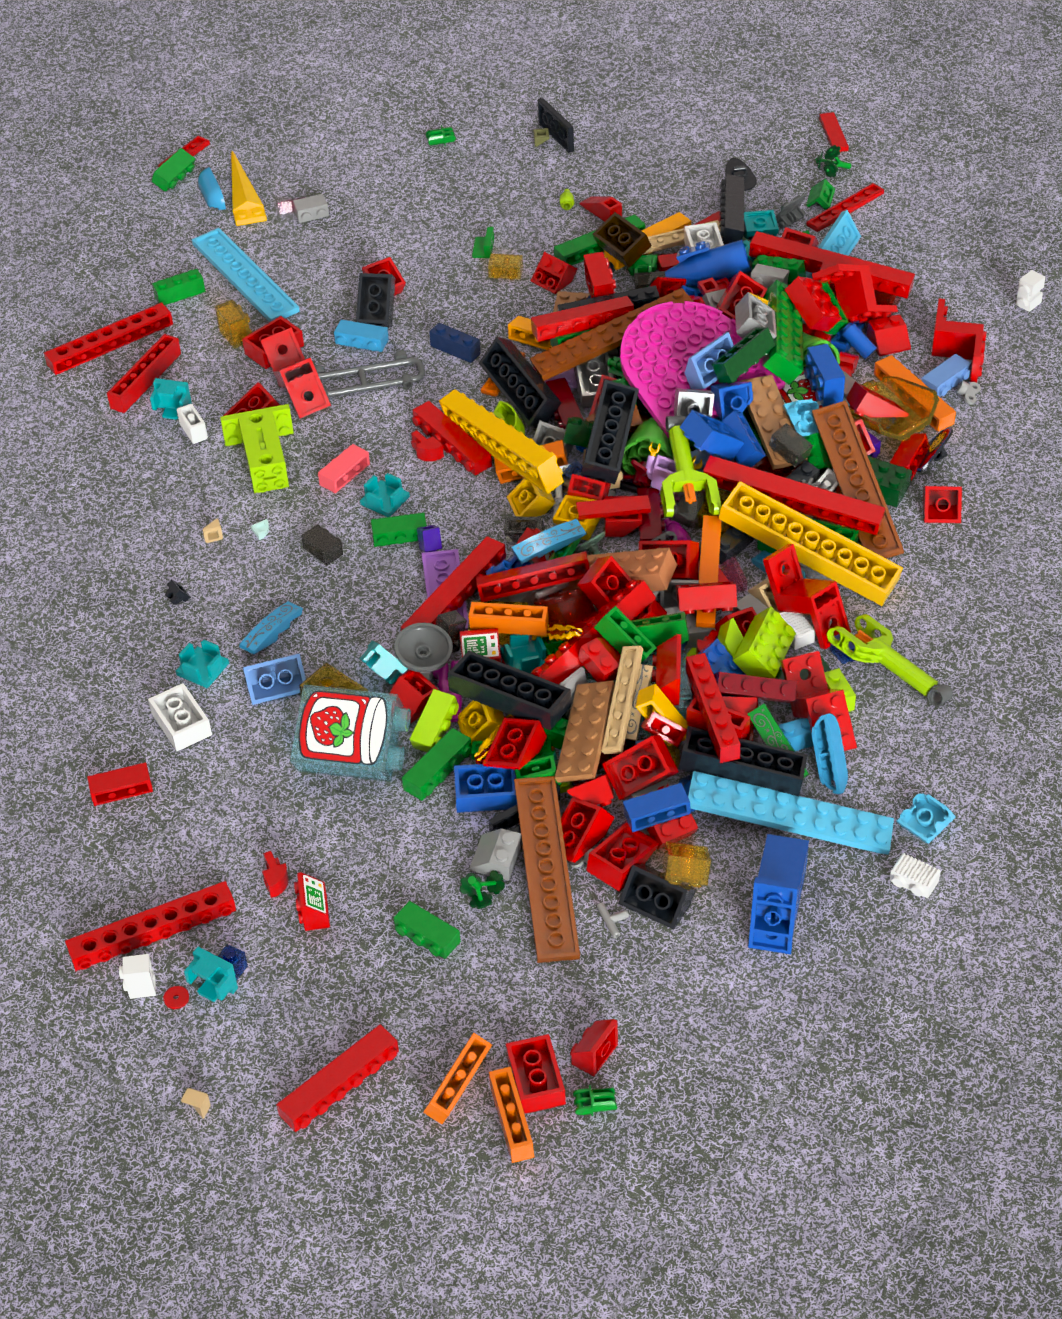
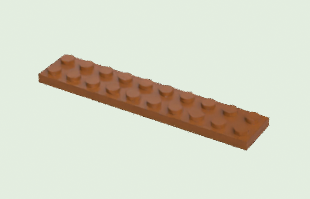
[529,288,694,381]
[812,400,904,559]
[514,776,580,963]

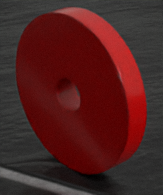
[163,986,189,1009]

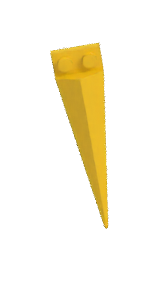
[231,151,267,226]

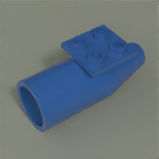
[665,240,751,287]

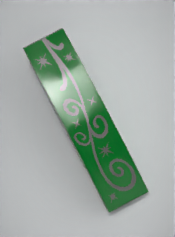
[748,704,809,777]

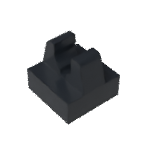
[165,579,191,605]

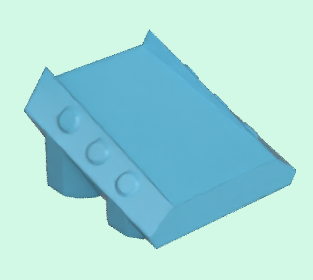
[782,399,819,437]
[896,794,955,844]

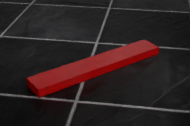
[806,183,884,232]

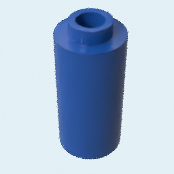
[842,323,877,359]

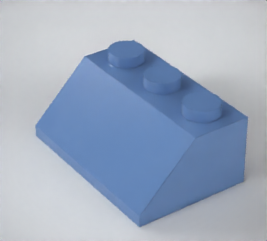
[685,332,734,389]
[242,653,309,705]

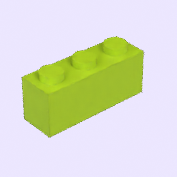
[409,689,459,752]

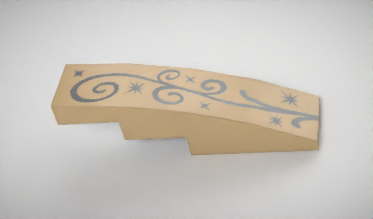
[626,664,653,741]

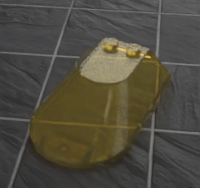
[850,376,939,441]

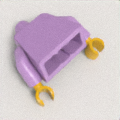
[646,441,703,494]

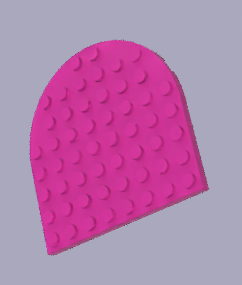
[620,301,786,438]

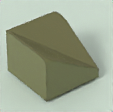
[533,128,550,147]

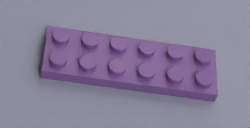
[422,549,470,635]

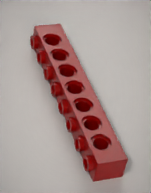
[44,302,173,375]
[65,881,236,971]

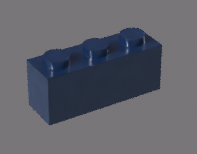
[429,323,481,363]

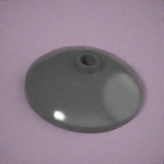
[394,623,453,673]

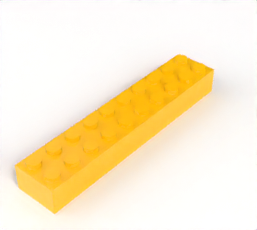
[439,389,564,494]
[719,481,903,606]

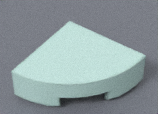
[251,519,269,540]

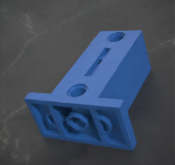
[748,834,809,955]

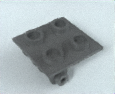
[776,193,807,228]

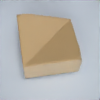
[203,519,223,543]
[181,1088,211,1119]

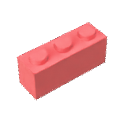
[318,444,370,493]

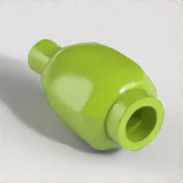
[559,189,575,210]

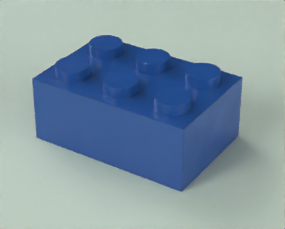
[804,344,845,407]
[680,410,744,460]
[685,639,746,696]
[454,764,517,813]

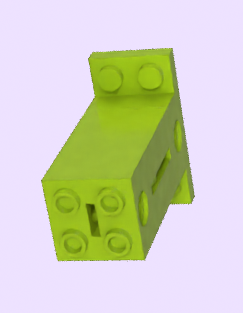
[220,404,294,494]

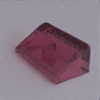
[277,197,306,215]
[719,556,747,592]

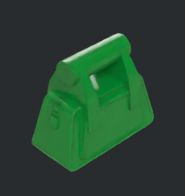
[627,255,657,280]

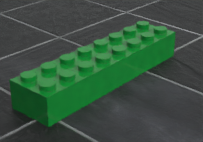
[763,280,803,385]

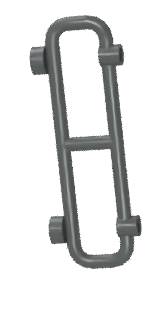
[304,351,425,400]

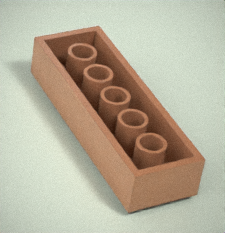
[562,548,677,598]

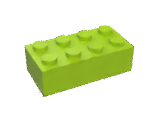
[733,606,796,679]

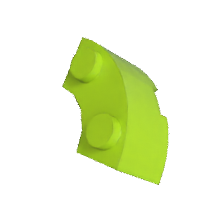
[493,401,525,435]

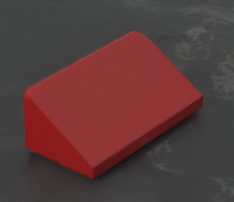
[641,711,687,747]

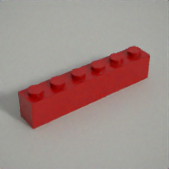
[531,296,634,342]
[107,334,181,413]
[412,401,492,476]
[476,551,590,602]
[686,653,740,763]
[276,1024,399,1133]

